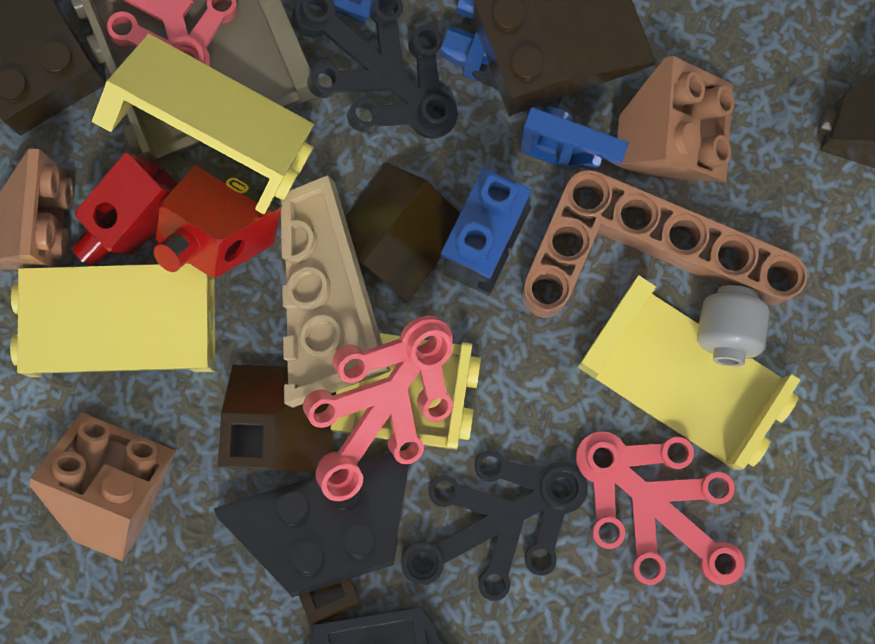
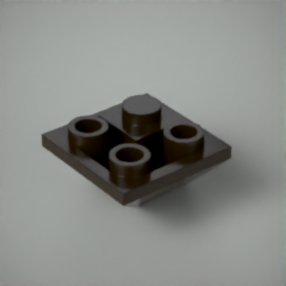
[218,364,336,472]

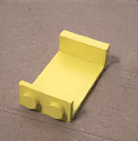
[92,33,314,214]
[10,263,216,377]
[577,275,800,470]

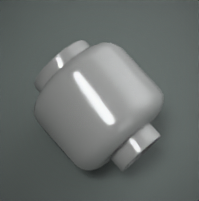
[697,285,770,367]

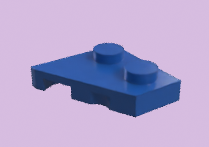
[519,107,629,170]

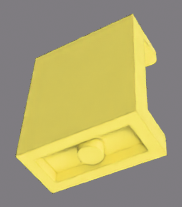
[331,333,481,450]

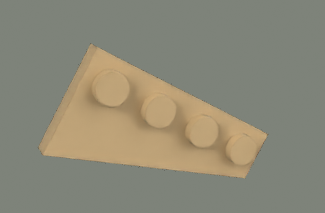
[281,175,390,408]

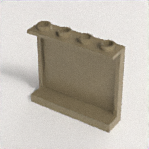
[71,0,316,163]

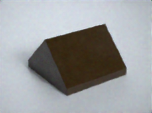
[345,162,460,303]

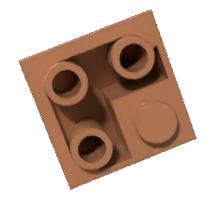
[616,56,735,183]
[0,149,74,270]
[29,412,176,561]

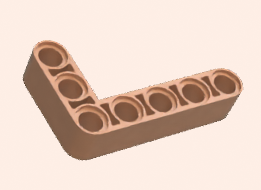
[522,170,808,318]

